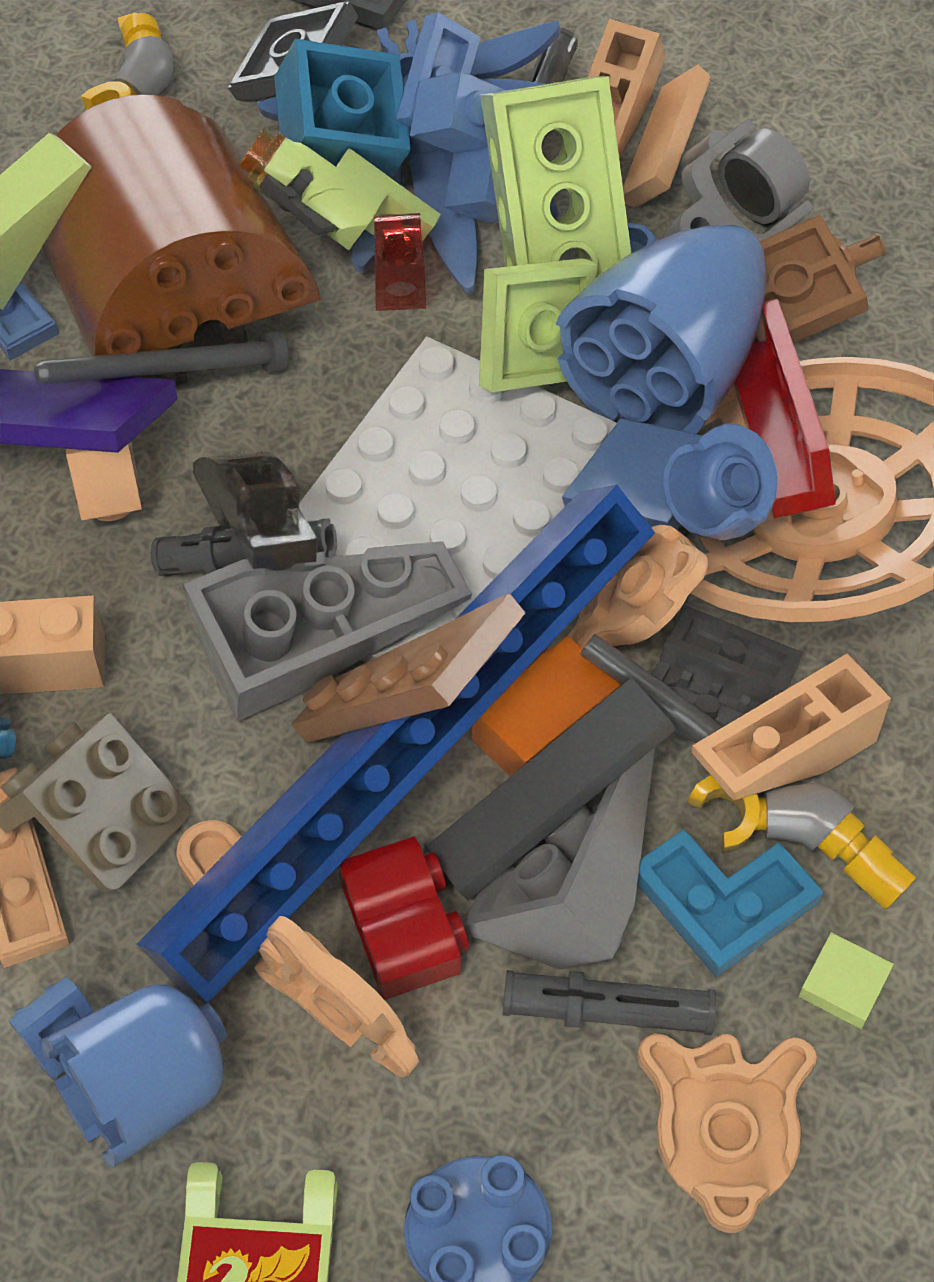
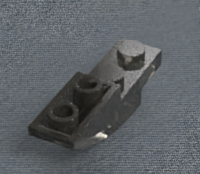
[193,451,317,571]

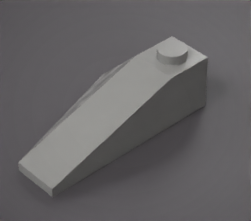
[183,541,472,722]
[463,748,655,969]

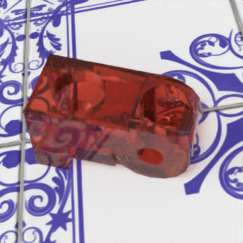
[373,213,426,311]

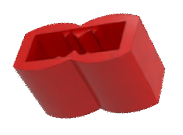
[338,836,469,1000]

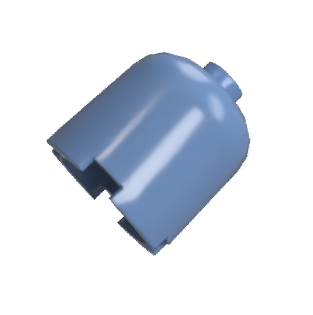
[42,984,227,1167]

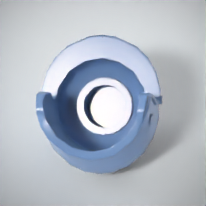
[663,424,778,540]

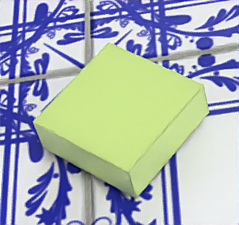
[799,932,894,1030]

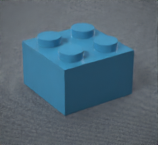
[274,39,411,178]

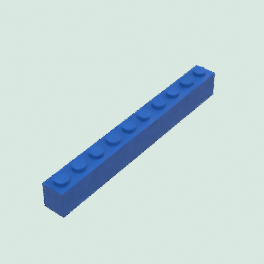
[137,485,655,1003]

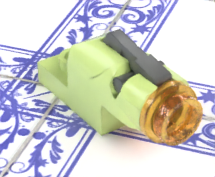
[239,128,441,260]

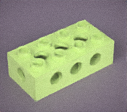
[480,76,631,278]

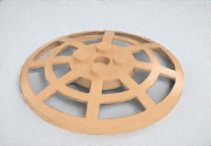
[690,357,934,622]

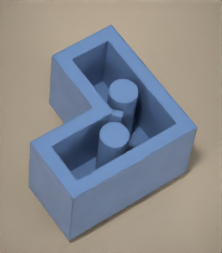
[410,71,507,223]

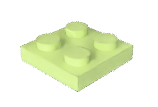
[479,258,597,392]

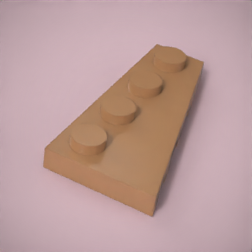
[291,593,526,743]

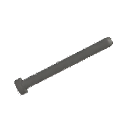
[34,331,289,385]

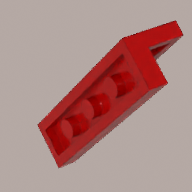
[733,299,836,518]

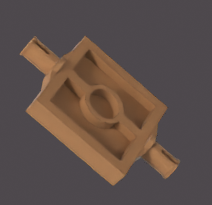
[755,214,886,343]

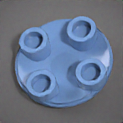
[404,1155,552,1282]

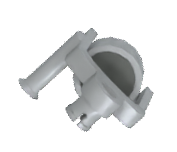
[663,118,814,241]

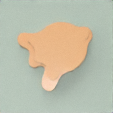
[568,525,708,649]
[254,916,419,1078]
[637,1033,817,1233]

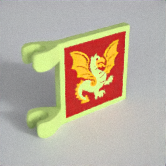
[177,1162,338,1282]

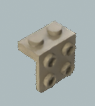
[0,712,191,893]

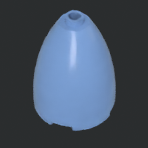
[556,225,767,434]

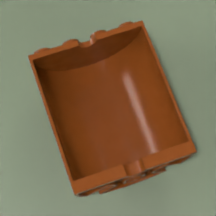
[42,95,321,356]

